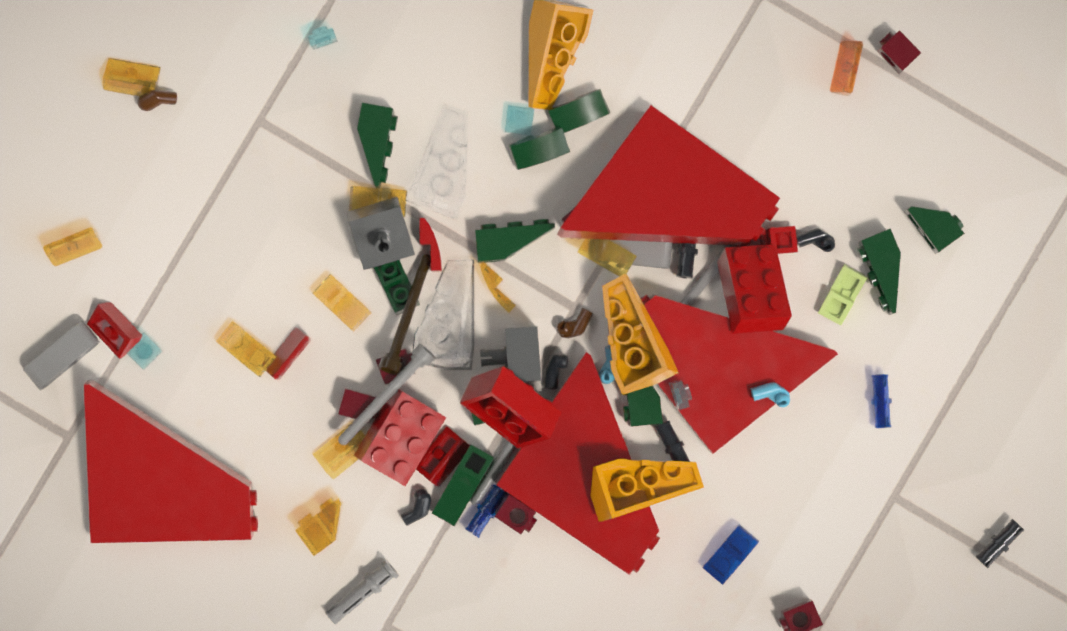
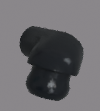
[544,353,568,389]

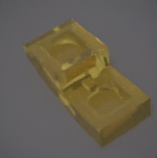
[349,186,407,217]
[577,239,637,277]
[480,262,516,314]
[312,274,372,332]
[216,321,277,377]

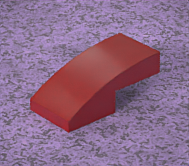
[420,218,442,272]
[740,226,798,255]

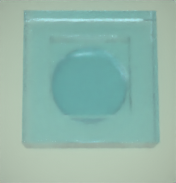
[308,26,338,50]
[505,105,534,135]
[127,332,163,370]
[669,380,692,410]

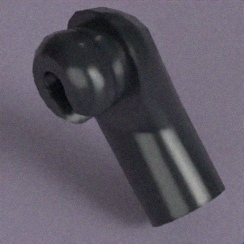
[796,228,835,252]
[401,489,432,526]

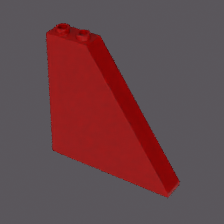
[557,105,780,246]
[640,294,838,454]
[497,352,660,575]
[84,380,258,543]

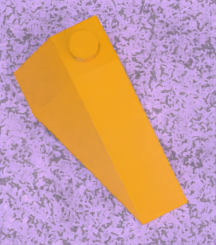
[528,0,594,110]
[602,274,679,394]
[591,459,704,522]

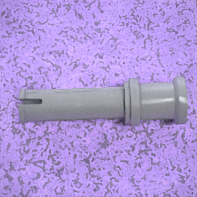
[325,558,399,625]

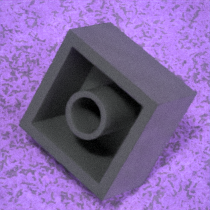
[347,197,415,270]
[480,326,541,382]

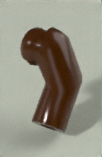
[137,90,177,111]
[557,308,594,338]

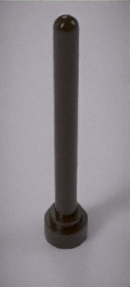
[378,254,431,375]

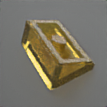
[103,58,161,96]
[43,227,103,266]
[313,422,365,479]

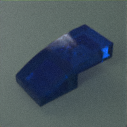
[702,524,759,585]

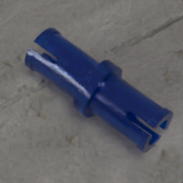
[871,374,892,428]
[465,484,508,538]

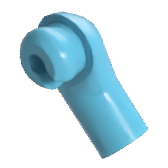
[598,345,615,384]
[750,382,790,408]

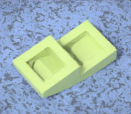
[818,264,868,325]

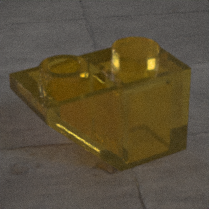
[295,497,343,556]

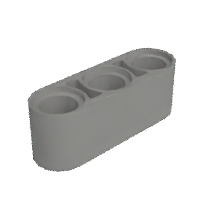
[593,239,672,269]
[23,321,100,391]

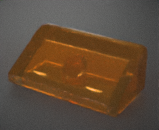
[830,41,863,96]

